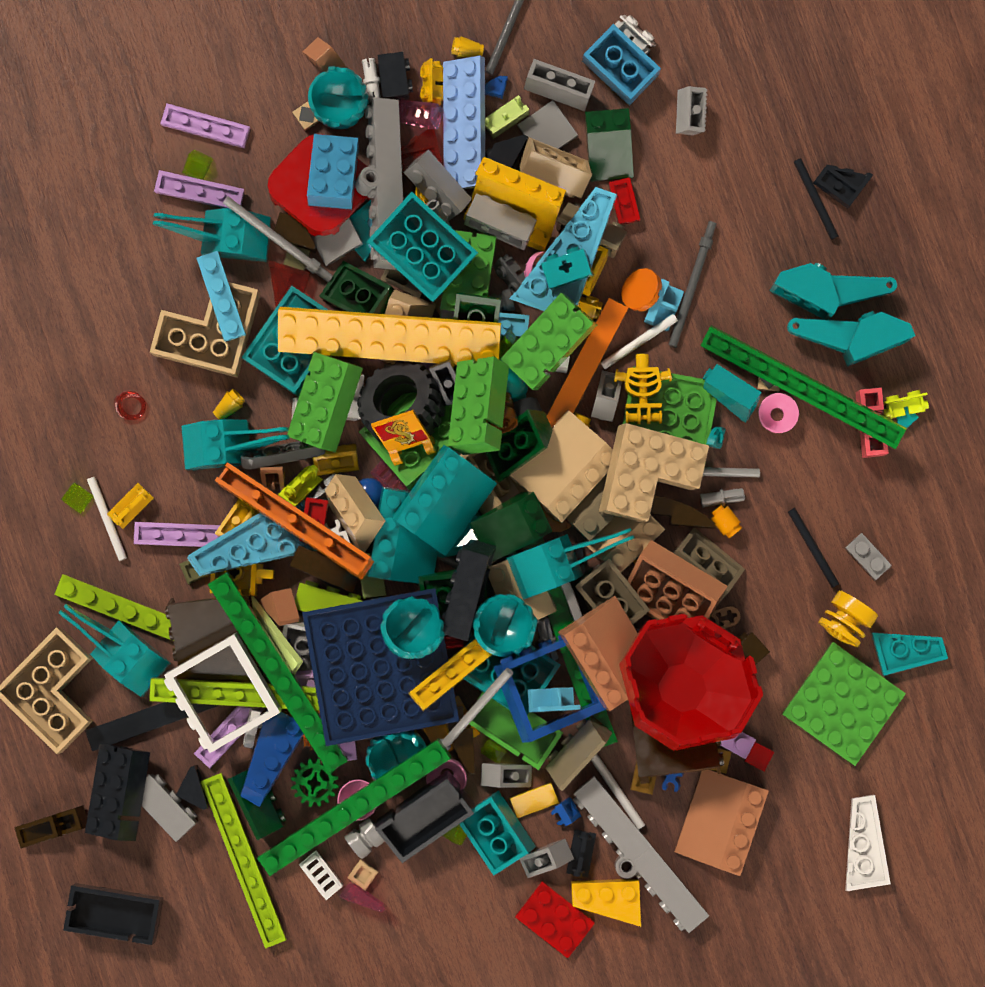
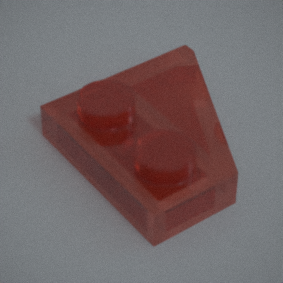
[401,124,443,175]
[269,260,310,307]

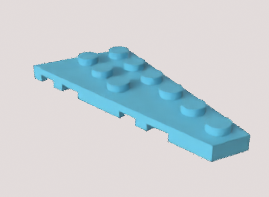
[510,187,617,312]
[187,499,316,576]

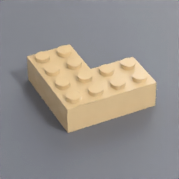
[150,282,261,378]
[599,423,709,522]
[0,627,93,754]

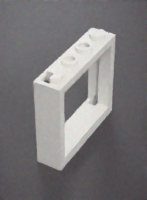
[164,632,282,753]

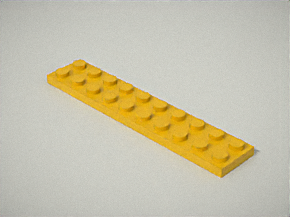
[278,307,501,365]

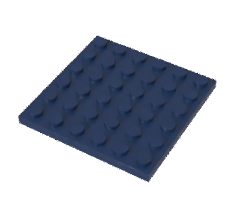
[302,588,459,746]

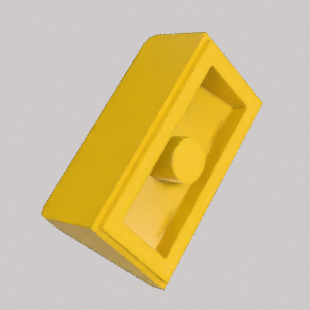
[313,444,359,476]
[215,499,260,537]
[510,782,559,818]

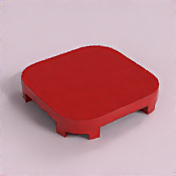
[267,134,370,237]

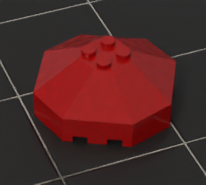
[619,614,763,751]

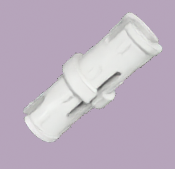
[362,58,381,104]

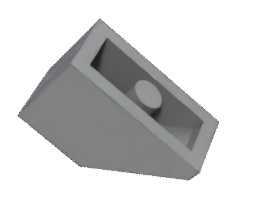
[591,370,622,422]
[481,763,532,788]
[520,839,574,878]

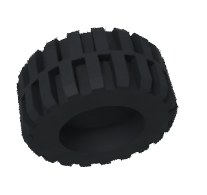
[357,361,446,442]

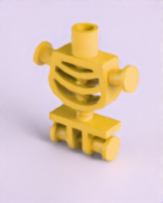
[614,354,672,424]

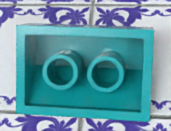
[460,790,536,876]

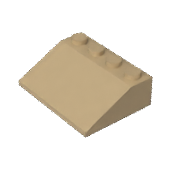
[509,410,613,523]

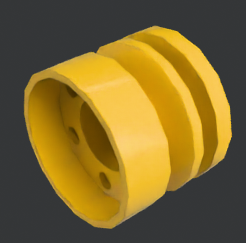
[818,590,878,647]

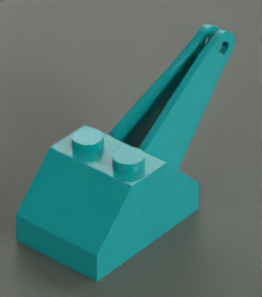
[152,208,272,262]
[770,263,897,320]
[787,311,916,367]
[182,419,289,471]
[507,528,635,600]
[58,604,171,697]

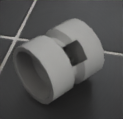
[344,817,385,859]

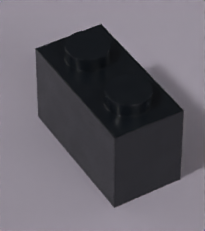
[377,52,413,101]

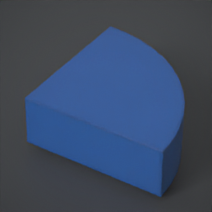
[485,76,508,99]

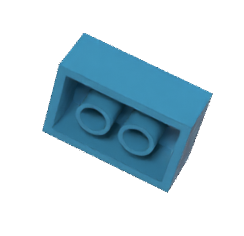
[582,24,661,106]
[307,134,359,210]

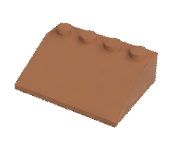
[627,540,728,620]
[558,596,638,711]
[674,770,769,876]

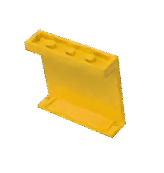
[464,157,566,252]

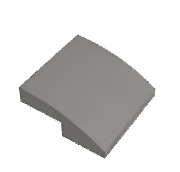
[306,218,363,266]

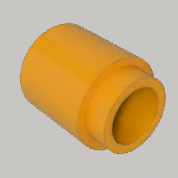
[711,505,742,538]

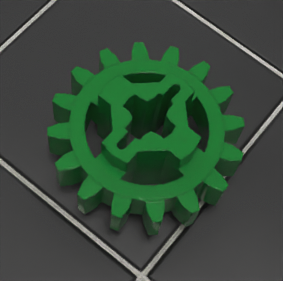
[291,758,339,807]

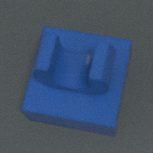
[551,797,581,826]

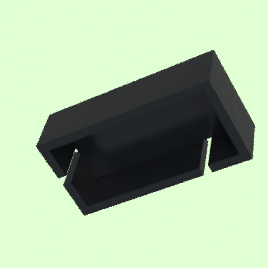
[441,539,496,641]
[85,744,151,841]
[375,770,475,863]
[63,883,164,945]

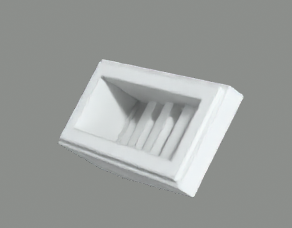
[299,850,344,900]

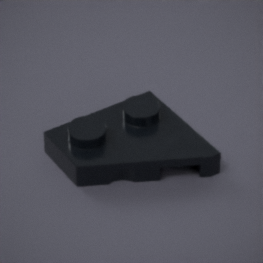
[813,164,873,209]

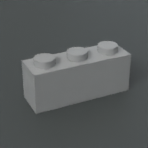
[524,59,595,111]
[404,149,472,221]
[464,193,537,250]
[142,774,198,842]

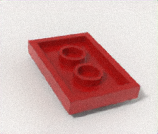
[515,881,595,958]

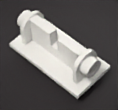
[614,15,657,55]

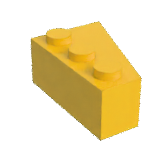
[571,879,641,927]

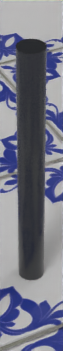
[793,158,839,240]
[788,508,839,588]

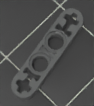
[241,441,326,469]

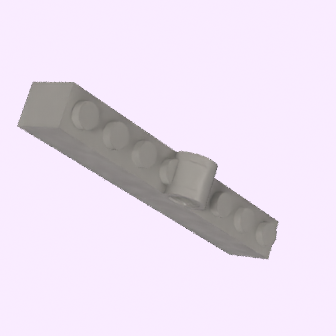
[355,97,403,270]
[573,776,709,933]

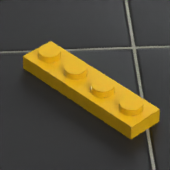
[409,639,492,711]

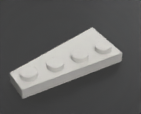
[845,795,891,891]

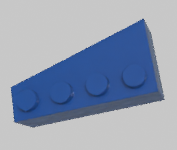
[240,709,304,807]

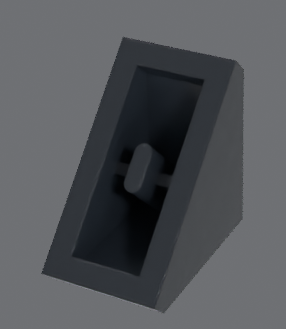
[176,765,210,810]

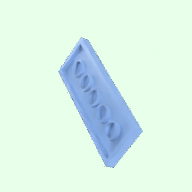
[443,56,485,190]

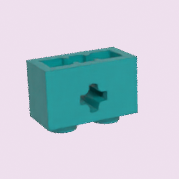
[541,246,594,290]

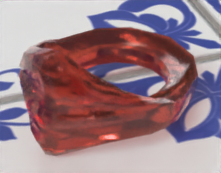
[114,391,146,420]

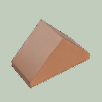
[302,37,348,72]
[260,467,286,495]
[259,588,300,626]

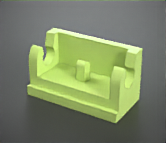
[485,95,529,139]

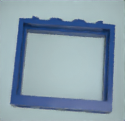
[494,635,606,743]

